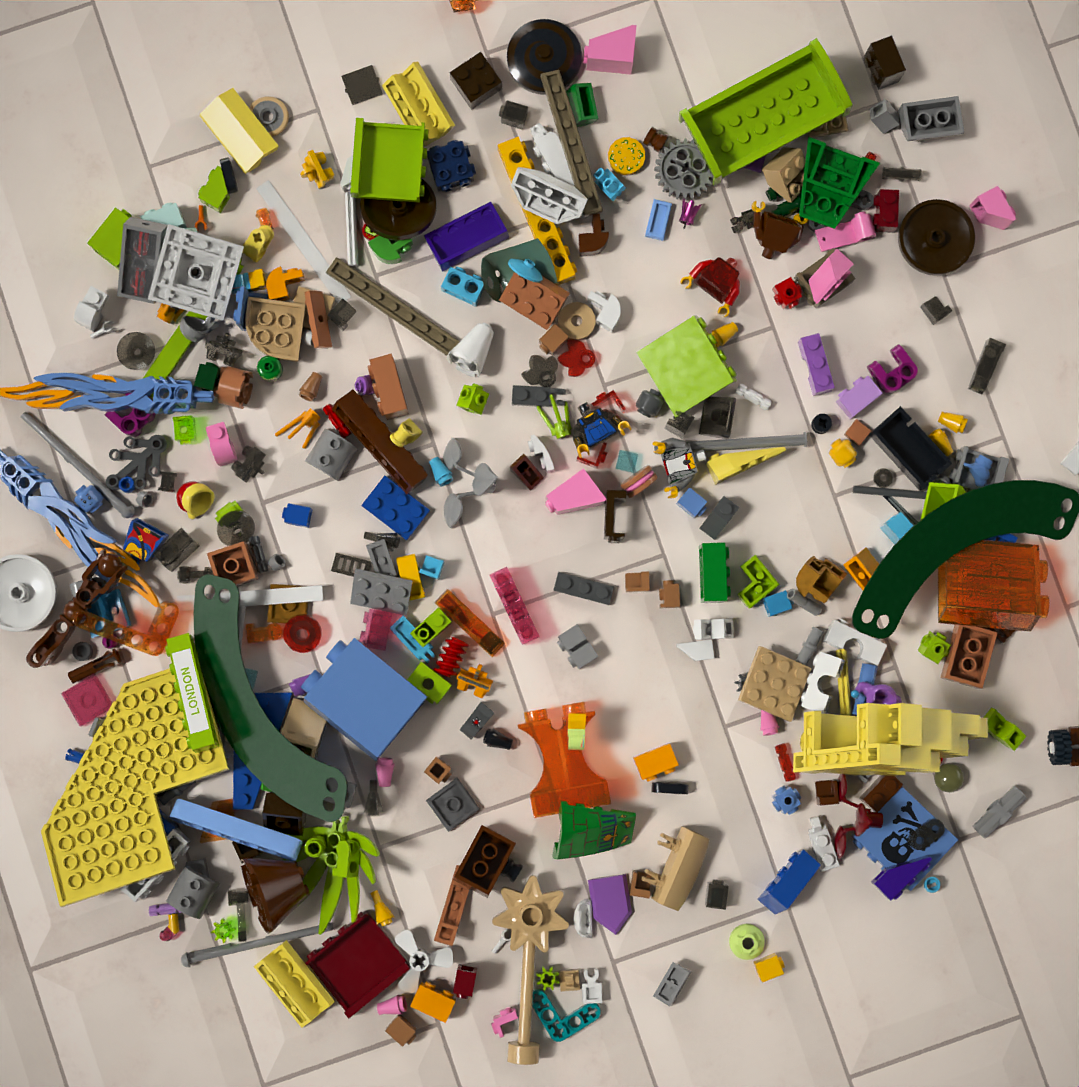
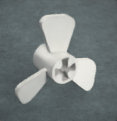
[395,930,453,993]

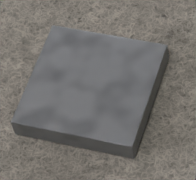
[426,777,480,832]

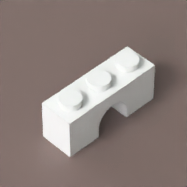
[823,618,887,666]
[800,652,845,714]

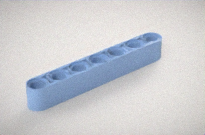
[169,799,303,861]

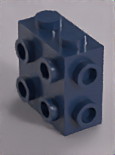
[427,140,476,192]

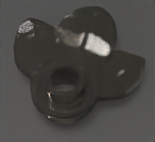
[521,355,558,388]

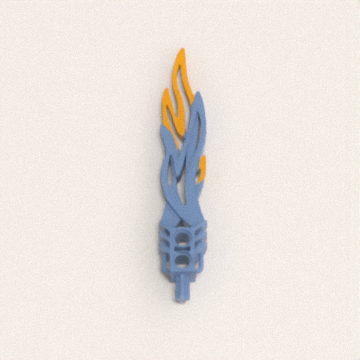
[0,373,214,414]
[0,449,160,607]

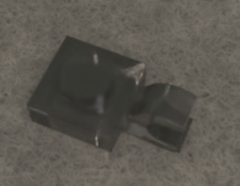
[730,207,760,233]

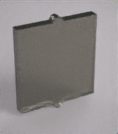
[341,65,383,105]

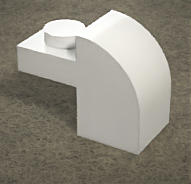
[74,286,109,332]
[587,291,621,333]
[693,619,734,640]

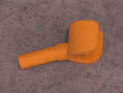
[195,205,208,231]

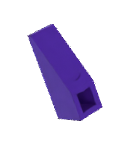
[871,855,932,901]

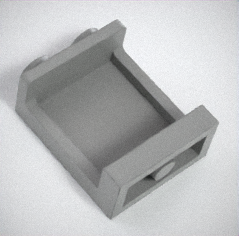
[949,446,1009,490]

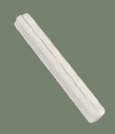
[345,192,358,267]

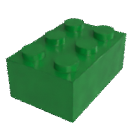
[699,543,731,603]

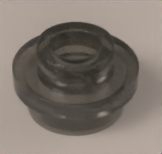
[873,468,893,488]

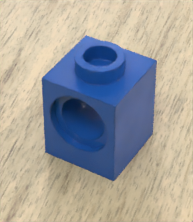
[282,503,313,528]

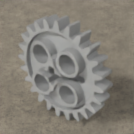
[654,138,713,200]

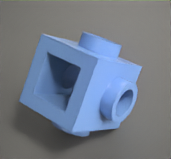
[772,786,801,815]

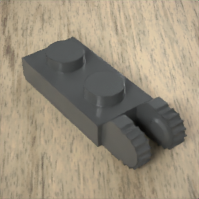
[512,385,566,407]

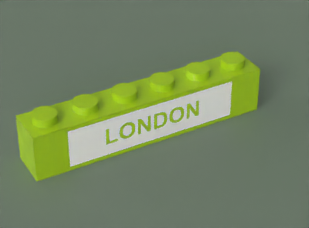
[165,633,219,753]

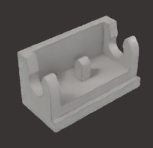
[653,962,691,1007]

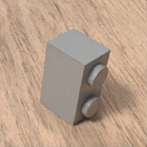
[557,624,598,669]

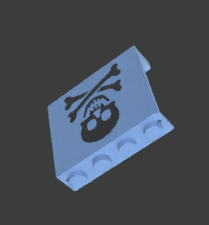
[851,787,958,891]

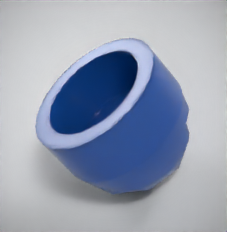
[119,477,136,494]

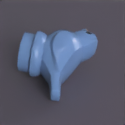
[963,455,993,487]

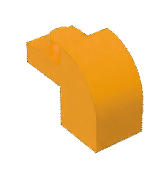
[266,266,305,301]

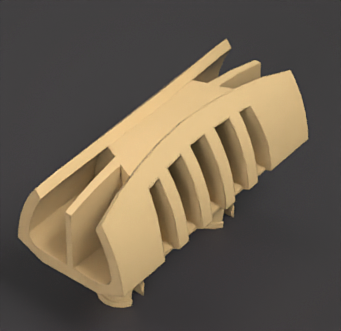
[642,826,709,911]

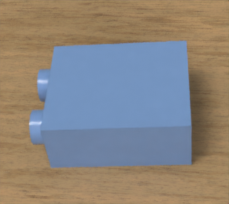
[301,638,427,761]

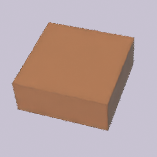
[844,419,871,446]

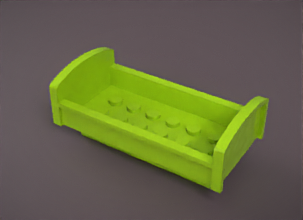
[679,38,853,186]

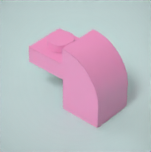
[205,422,238,466]

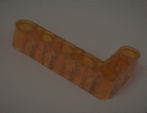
[71,601,179,656]

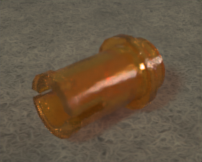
[255,208,274,231]

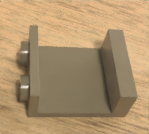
[794,248,856,308]

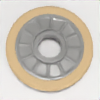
[249,97,289,137]

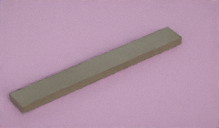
[540,70,603,217]
[326,257,460,356]

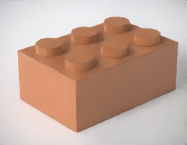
[499,272,571,330]
[367,353,409,420]
[940,622,997,689]

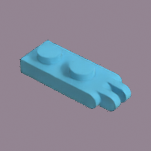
[389,615,436,664]

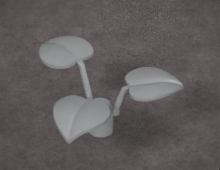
[443,438,498,529]

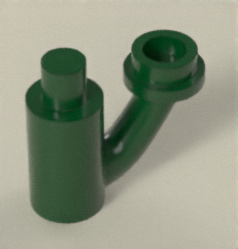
[766,187,801,217]

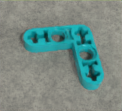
[532,989,600,1042]

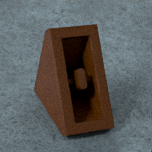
[510,454,544,491]

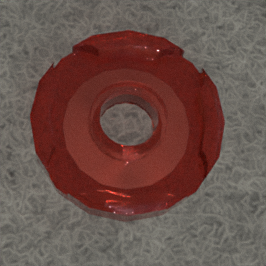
[283,614,322,653]

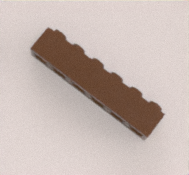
[332,390,428,494]

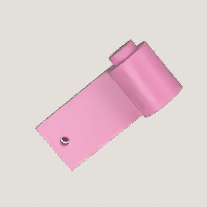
[815,211,877,252]

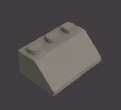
[898,96,964,141]

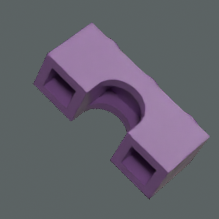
[798,333,835,396]

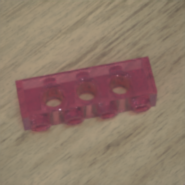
[489,567,540,645]

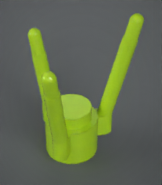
[537,394,572,439]

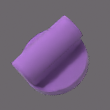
[355,375,375,395]

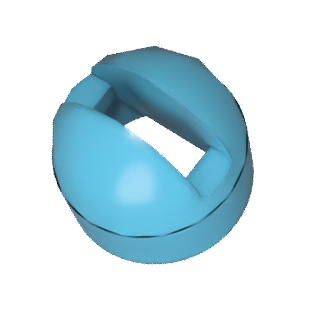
[924,877,940,893]

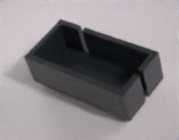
[869,406,952,491]

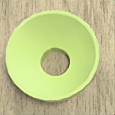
[729,924,765,960]

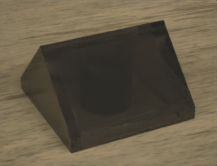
[699,397,736,439]

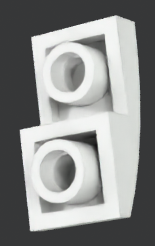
[528,435,554,473]

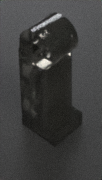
[968,338,1006,395]

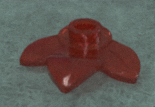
[557,339,595,377]

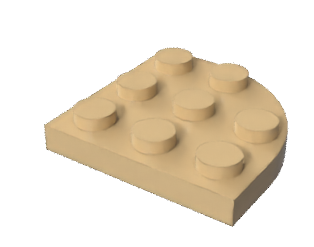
[245,297,306,362]

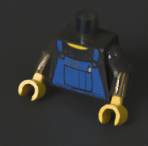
[573,402,631,458]

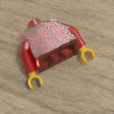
[680,257,740,317]

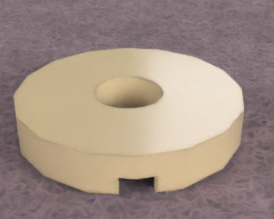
[558,302,595,340]

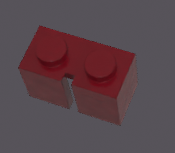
[453,964,477,999]

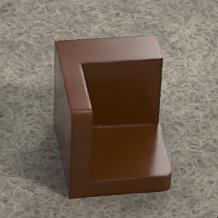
[815,780,839,806]

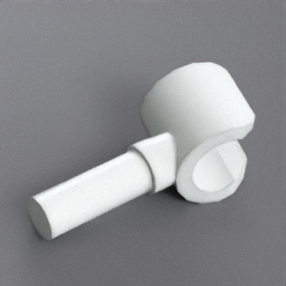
[90,321,117,339]
[492,929,511,954]

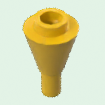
[370,890,395,927]

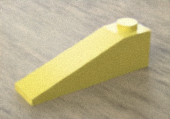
[706,447,786,485]

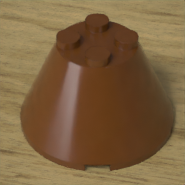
[240,858,310,934]

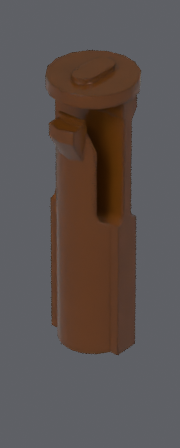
[68,649,122,684]

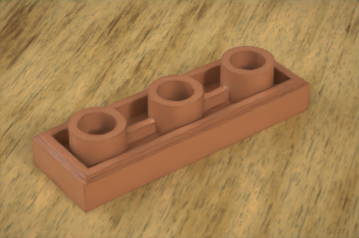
[305,290,332,349]

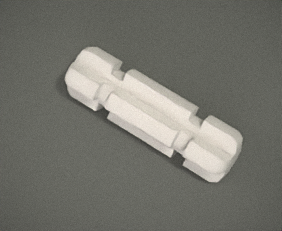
[736,384,771,410]

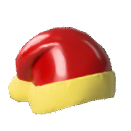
[176,481,215,519]

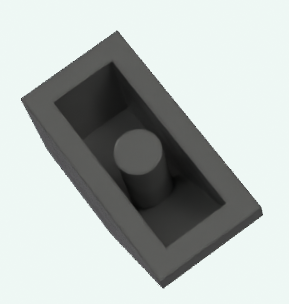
[699,496,739,540]

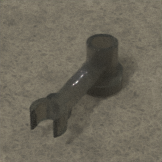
[228,890,248,942]

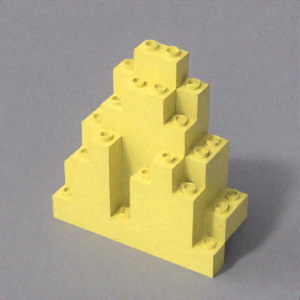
[793,703,989,776]

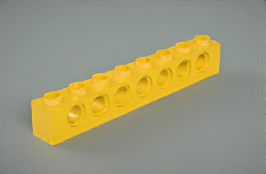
[497,137,577,286]

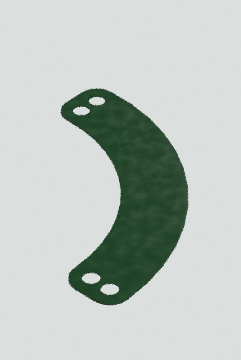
[852,480,1079,639]
[193,574,348,822]

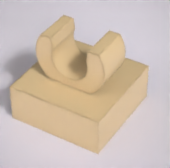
[559,969,580,992]

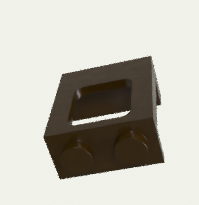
[604,490,626,543]

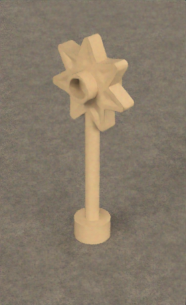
[492,875,569,1065]

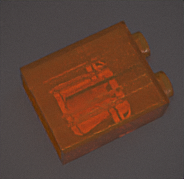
[938,540,1049,632]

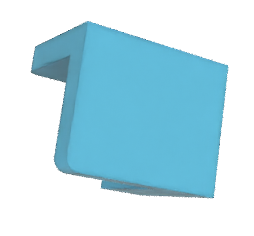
[419,555,445,580]

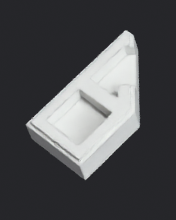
[676,640,714,661]

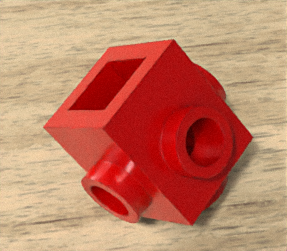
[772,277,803,309]

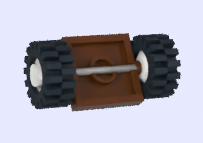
[1047,726,1079,766]

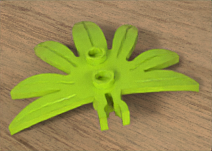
[283,816,380,935]

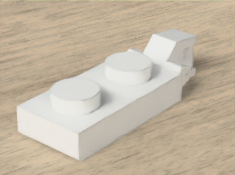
[808,816,839,872]

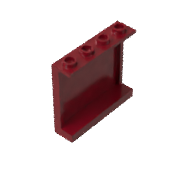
[305,911,411,1019]

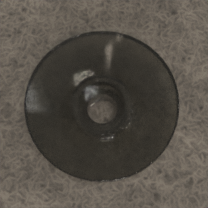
[117,332,155,370]
[217,510,255,546]

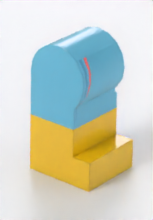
[231,269,267,294]

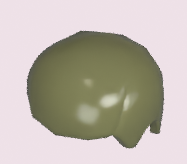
[934,763,965,793]

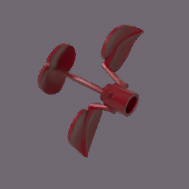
[834,774,883,861]

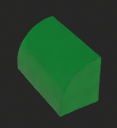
[566,83,598,127]

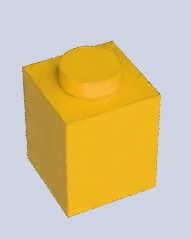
[753,953,785,983]

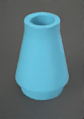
[429,457,453,487]

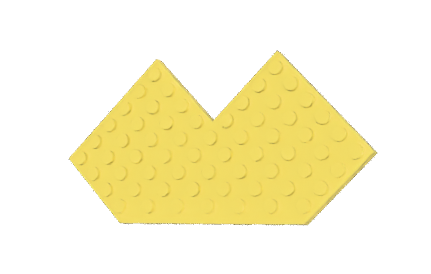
[41,668,230,907]

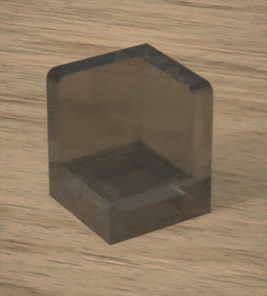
[920,296,952,325]
[328,298,356,331]

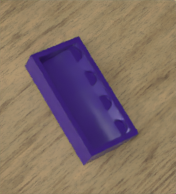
[424,202,509,272]

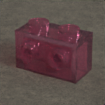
[359,608,392,651]

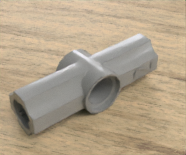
[973,786,1026,839]

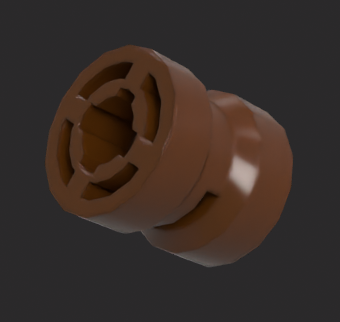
[643,127,669,153]

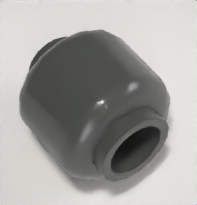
[636,388,664,418]

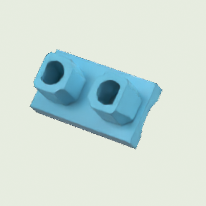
[593,168,626,201]

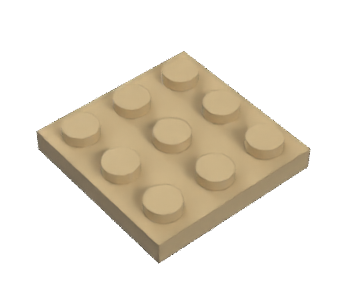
[738,646,811,722]

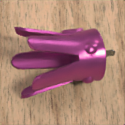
[679,199,702,229]

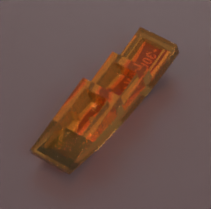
[434,589,505,657]

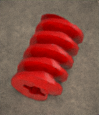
[433,636,469,678]

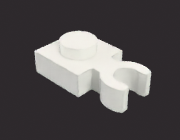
[582,968,602,1004]

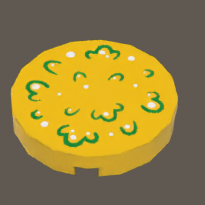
[608,137,645,175]

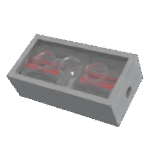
[117,217,168,304]

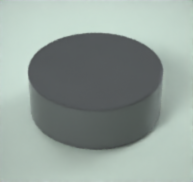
[72,642,93,661]

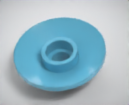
[508,259,543,283]

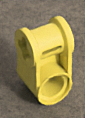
[242,225,274,263]
[390,418,423,447]

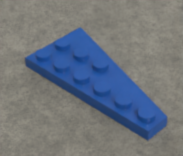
[233,693,293,810]

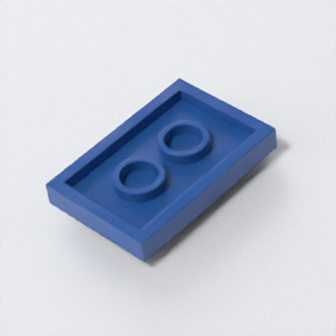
[361,475,430,541]

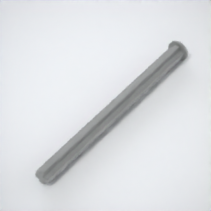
[654,432,807,454]

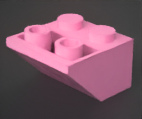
[969,186,1016,230]
[808,249,854,304]

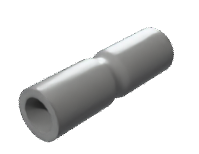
[787,589,822,616]

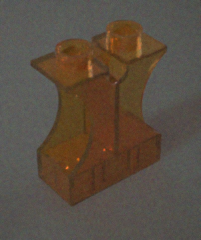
[518,702,611,818]

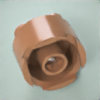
[214,366,253,409]

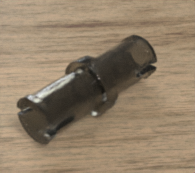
[882,166,921,182]

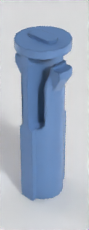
[852,663,878,716]

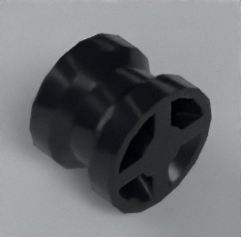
[811,414,832,434]
[500,858,523,882]

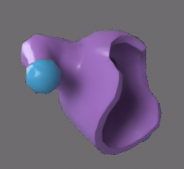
[851,682,902,705]

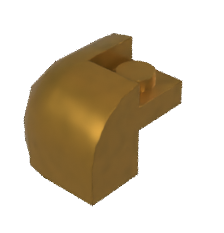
[796,556,847,603]

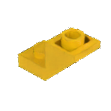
[396,554,425,600]

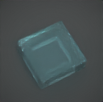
[615,450,638,473]

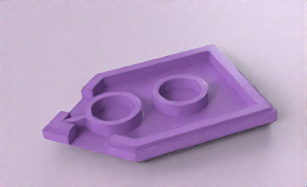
[588,874,632,935]

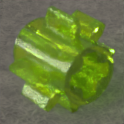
[211,918,236,943]

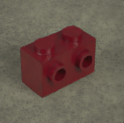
[873,189,899,233]

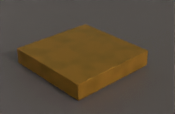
[267,584,308,624]

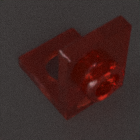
[591,390,626,413]
[576,442,608,469]

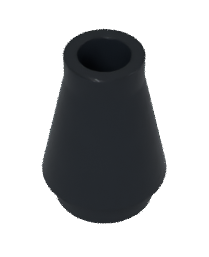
[483,728,513,750]

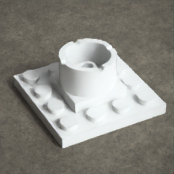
[148,224,244,321]

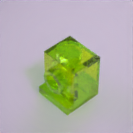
[173,415,197,445]

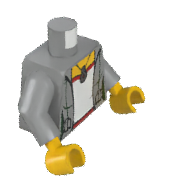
[652,438,706,498]

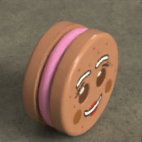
[621,465,658,498]

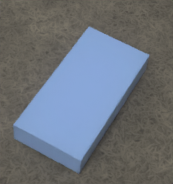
[645,199,672,241]

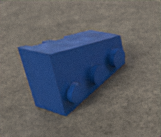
[757,850,821,914]

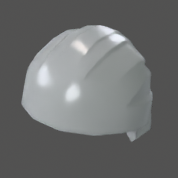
[180,316,219,342]

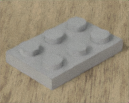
[350,569,413,616]

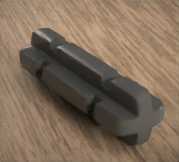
[248,536,268,573]

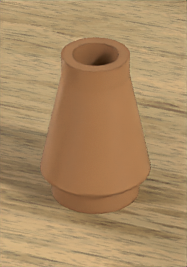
[299,372,323,402]

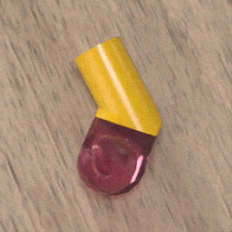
[159,913,179,941]

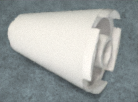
[447,323,494,377]

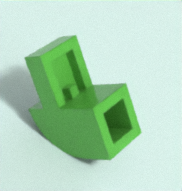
[368,235,413,264]

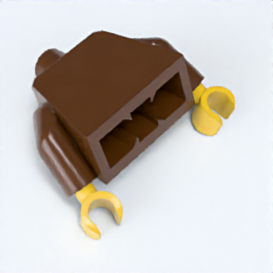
[751,201,808,259]

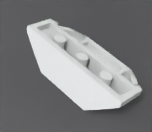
[511,167,588,224]

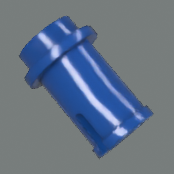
[65,748,84,764]

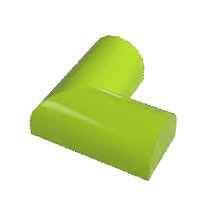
[737,555,780,609]

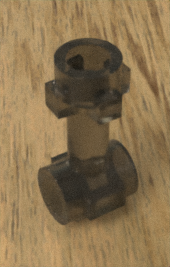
[177,566,214,584]

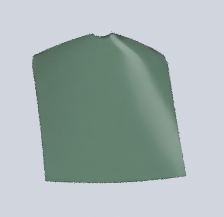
[481,238,558,302]

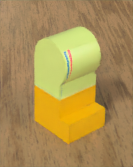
[568,713,586,750]

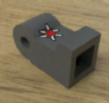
[460,702,494,740]

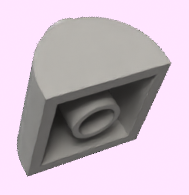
[305,429,358,481]
[166,865,220,919]

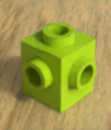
[456,383,489,415]
[918,631,951,664]

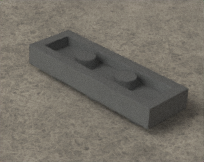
[553,572,614,605]

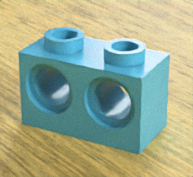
[441,267,484,307]

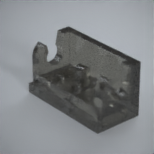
[664,411,695,439]
[153,528,200,572]

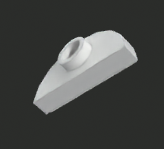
[573,899,592,938]

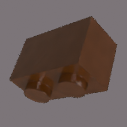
[859,775,903,812]

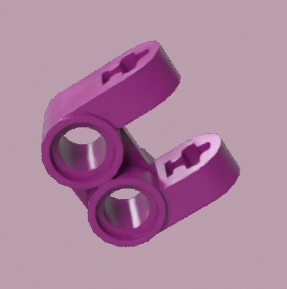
[867,344,918,394]
[104,393,156,437]

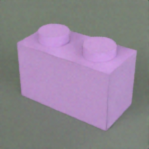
[836,375,882,419]

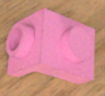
[491,1007,518,1038]

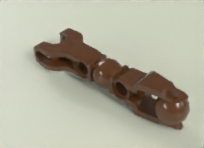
[26,549,128,668]

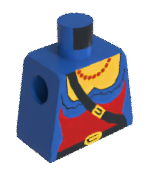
[123,518,169,565]

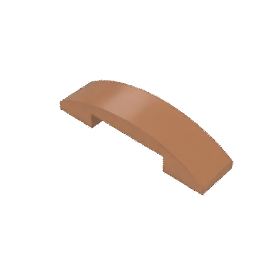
[434,865,469,946]

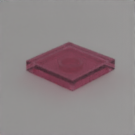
[61,674,112,727]

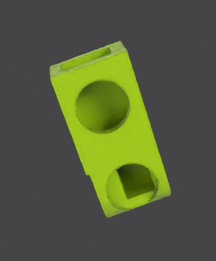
[332,840,360,878]

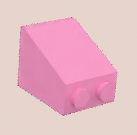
[583,25,637,74]
[545,468,607,515]

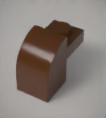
[578,214,609,257]

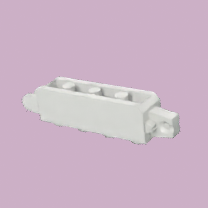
[530,123,589,219]

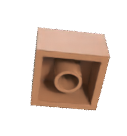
[207,541,258,591]

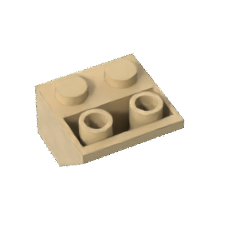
[762,147,805,202]

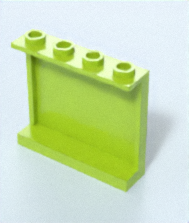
[350,118,429,202]
[636,315,737,418]

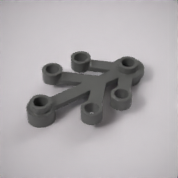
[106,435,167,490]

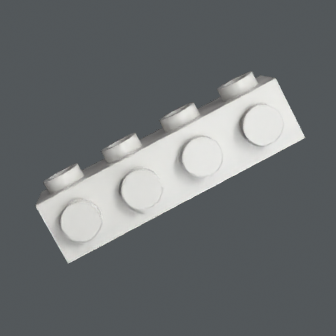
[121,828,191,902]

